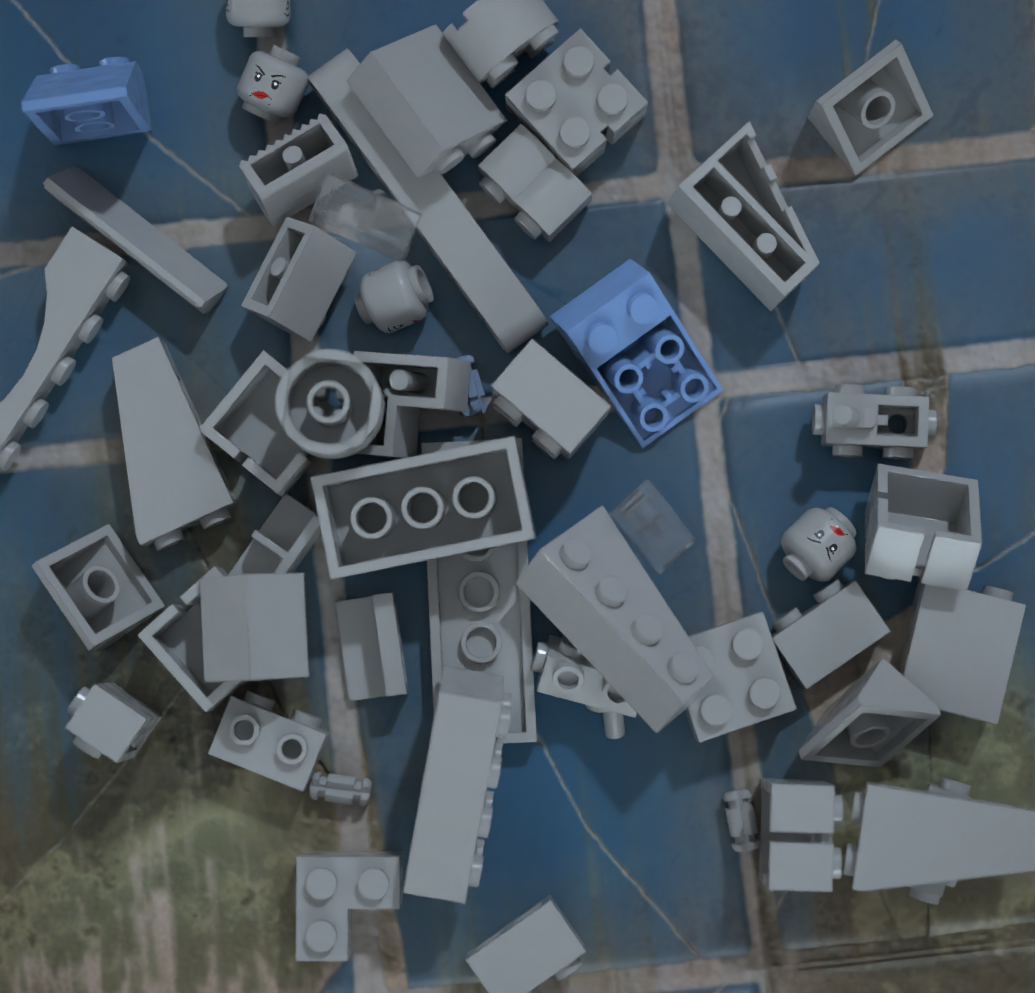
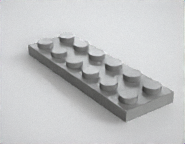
[421,438,537,744]

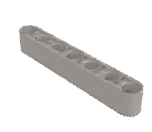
[308,48,549,354]

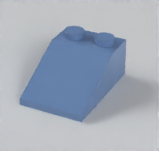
[22,57,152,146]

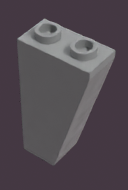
[112,337,239,551]
[843,782,1035,891]

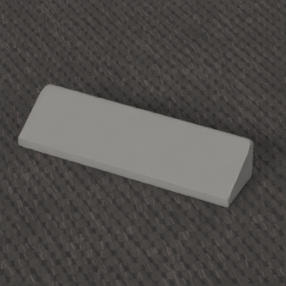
[43,166,228,314]

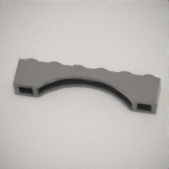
[0,227,131,471]

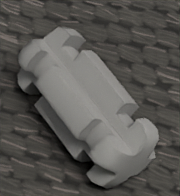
[309,772,372,806]
[723,789,760,852]

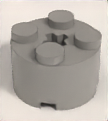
[443,0,559,88]
[275,349,384,459]

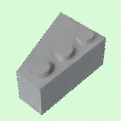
[667,121,820,312]

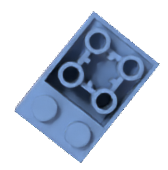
[549,259,723,448]

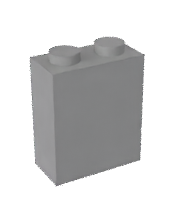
[346,24,507,178]
[897,581,1026,724]

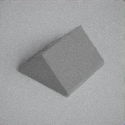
[807,40,934,175]
[31,524,165,651]
[200,573,309,682]
[799,658,941,767]

